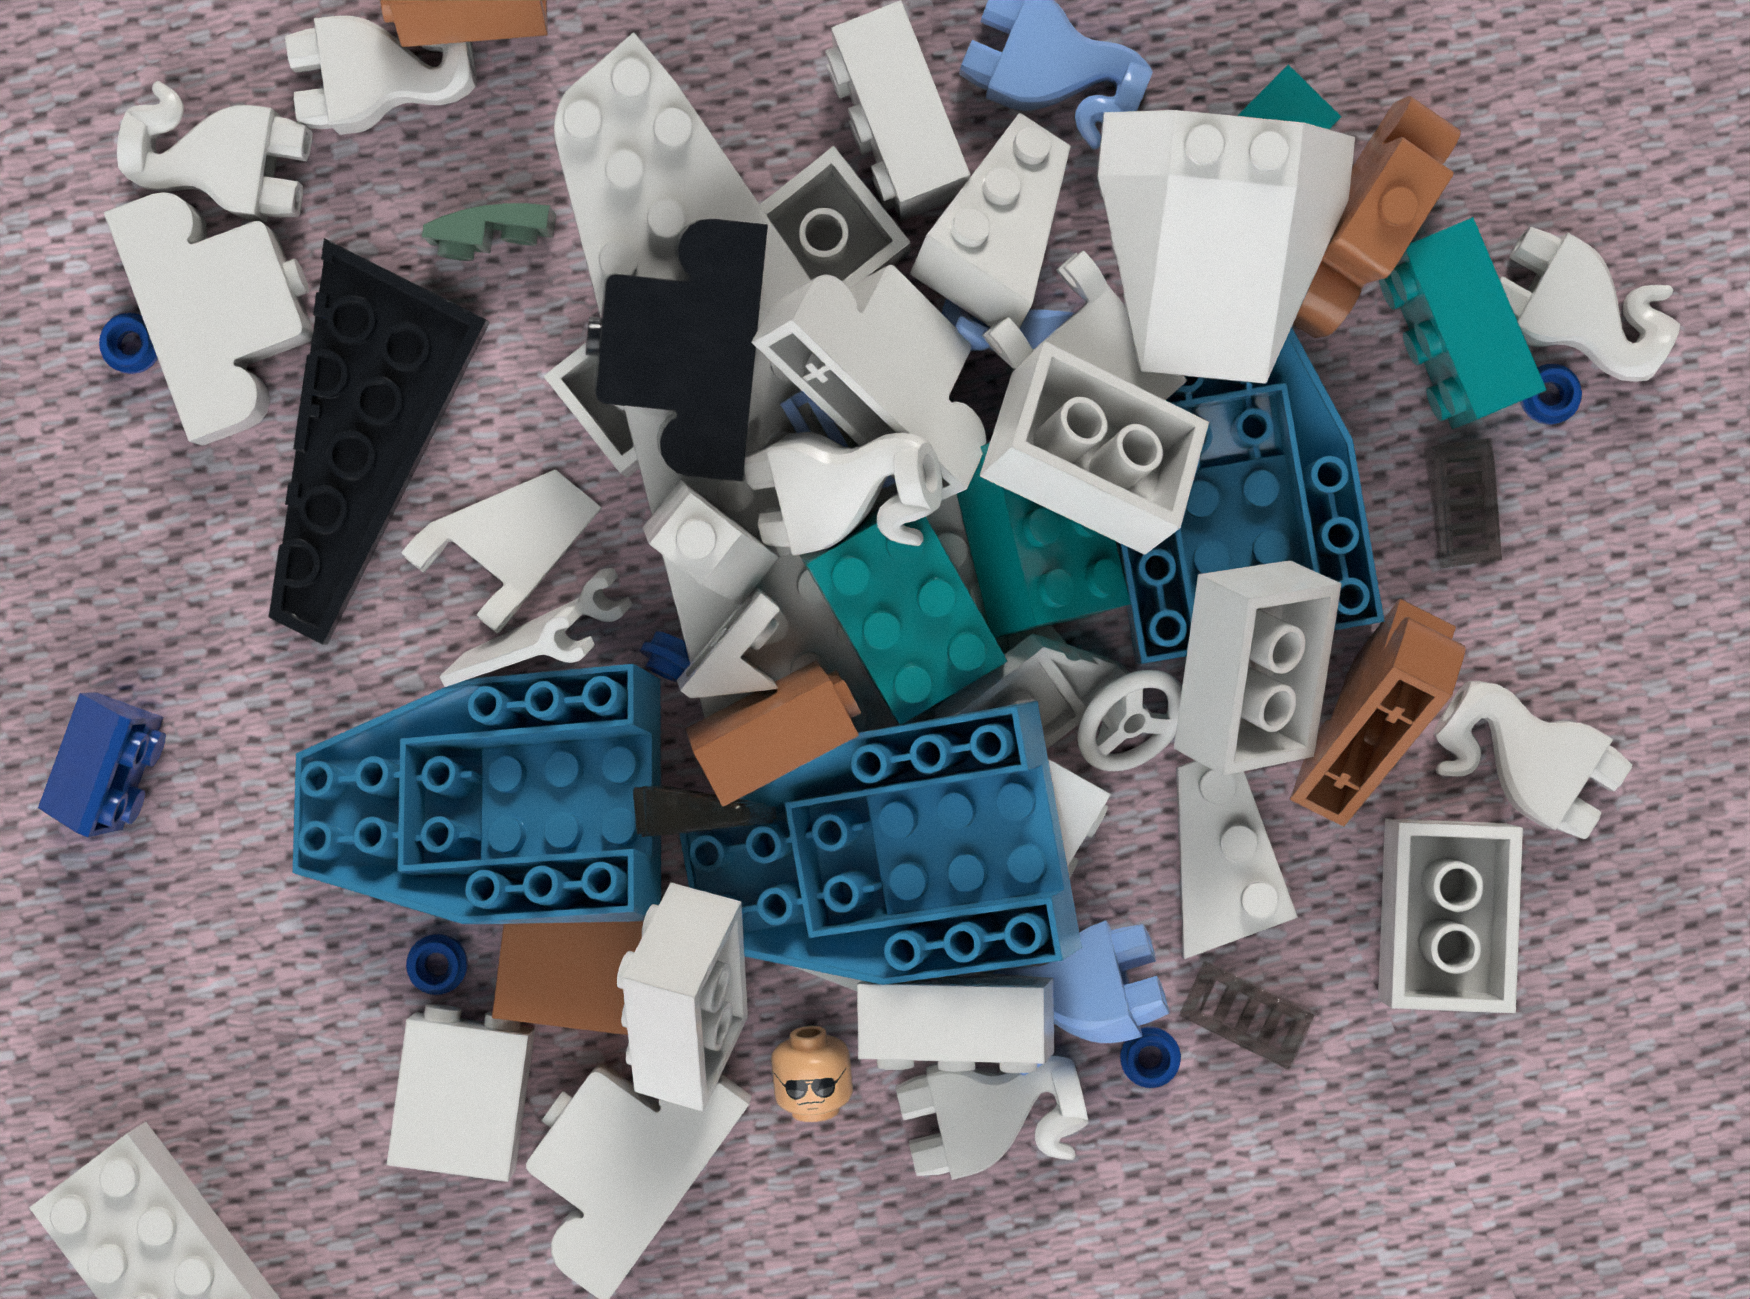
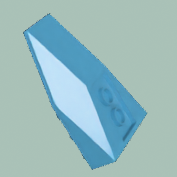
[1117,327,1385,664]
[292,664,661,925]
[678,701,1082,985]

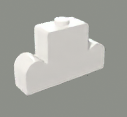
[104,192,313,446]
[751,265,986,501]
[526,1064,752,1299]

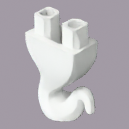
[285,16,477,135]
[117,81,313,223]
[1499,227,1680,382]
[744,432,942,556]
[1433,681,1632,839]
[896,1054,1089,1180]

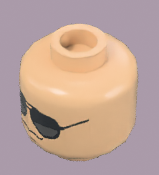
[771,1026,853,1122]

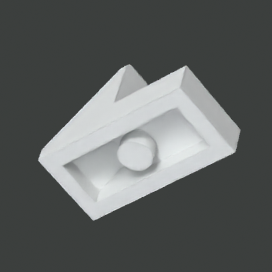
[677,586,780,698]

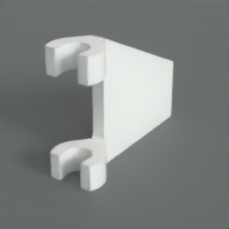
[982,251,1188,400]
[402,470,602,634]
[439,568,632,687]

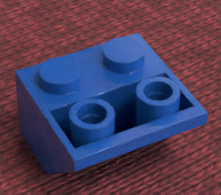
[38,692,166,837]

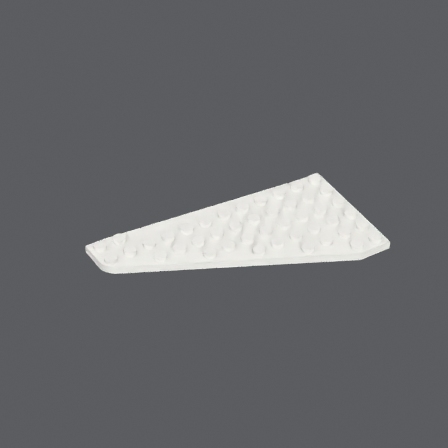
[554,32,1066,733]

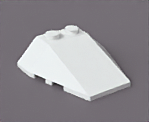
[1097,110,1355,384]

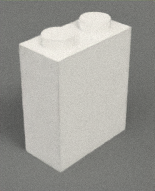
[387,1004,535,1182]

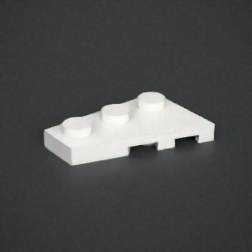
[1176,761,1298,959]

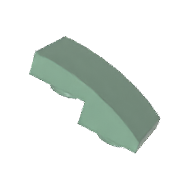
[422,203,556,261]

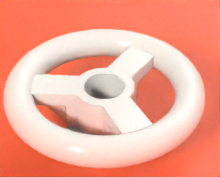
[1077,670,1182,771]

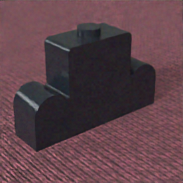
[585,219,768,482]

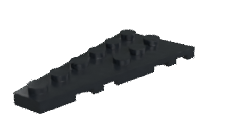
[268,238,490,645]

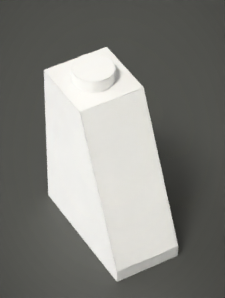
[642,479,779,605]

